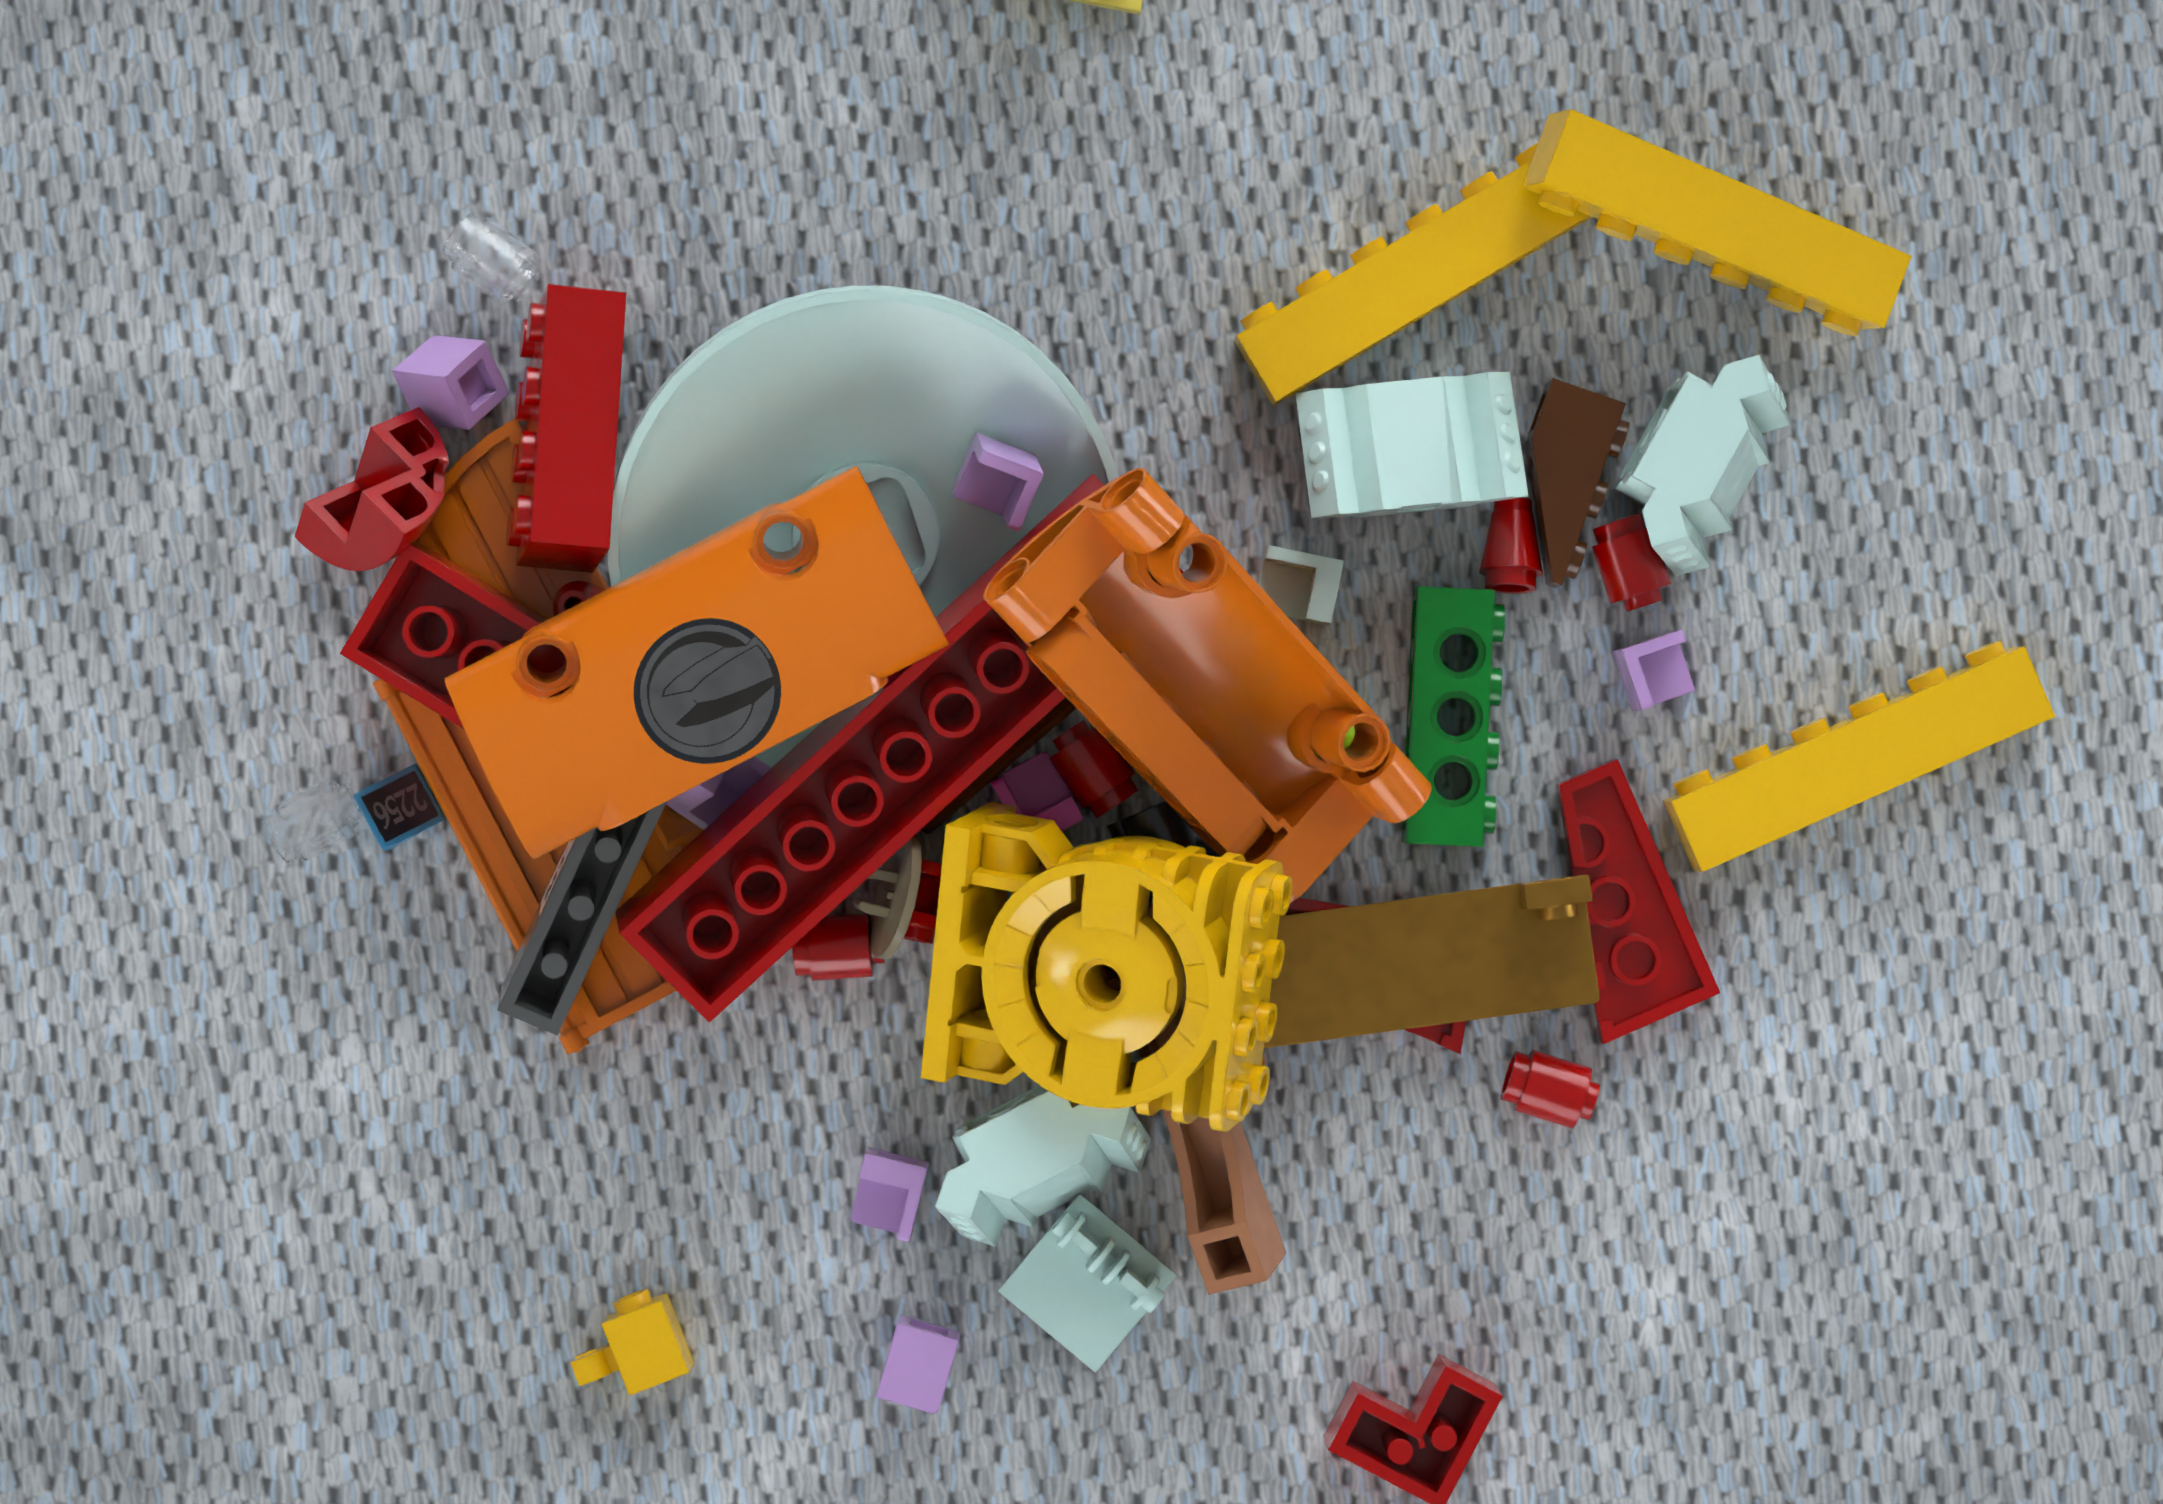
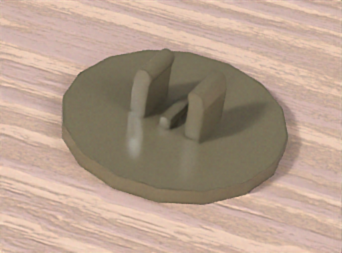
[853,834,922,959]

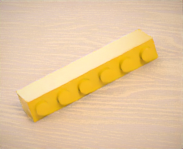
[1522,109,1912,336]
[1234,143,1592,406]
[1663,640,2056,872]

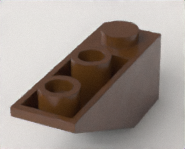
[1525,378,1630,588]

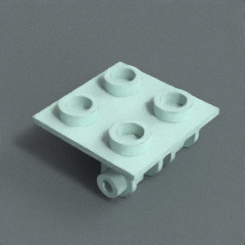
[998,1193,1177,1373]

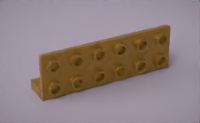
[1264,875,1600,1048]

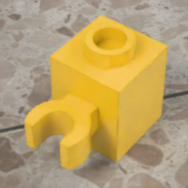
[570,1288,695,1396]

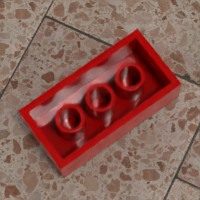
[506,284,627,573]
[340,543,569,729]

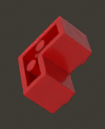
[1323,1354,1503,1504]

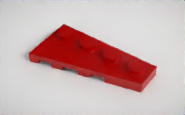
[1556,759,1720,1045]

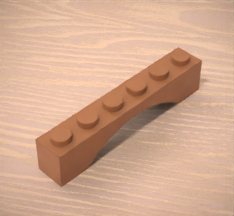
[1101,900,1287,1295]

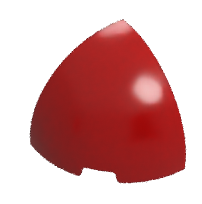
[294,407,449,571]

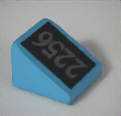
[353,764,446,851]

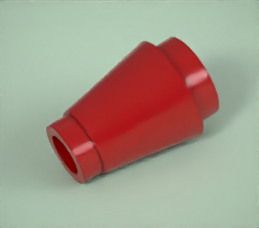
[1479,497,1543,594]

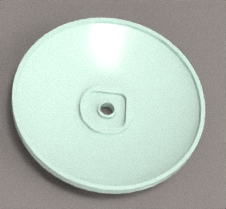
[608,286,1119,768]

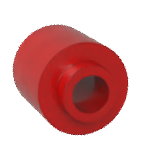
[1591,513,1672,612]
[1049,720,1139,819]
[792,913,885,981]
[1500,1050,1600,1129]

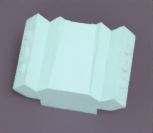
[1614,355,1790,576]
[1295,372,1529,518]
[935,1085,1151,1247]

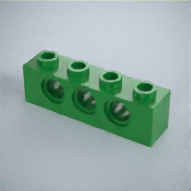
[1401,586,1505,847]

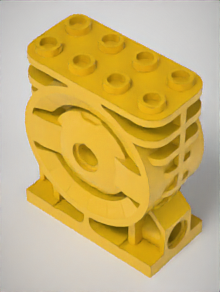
[920,801,1292,1132]

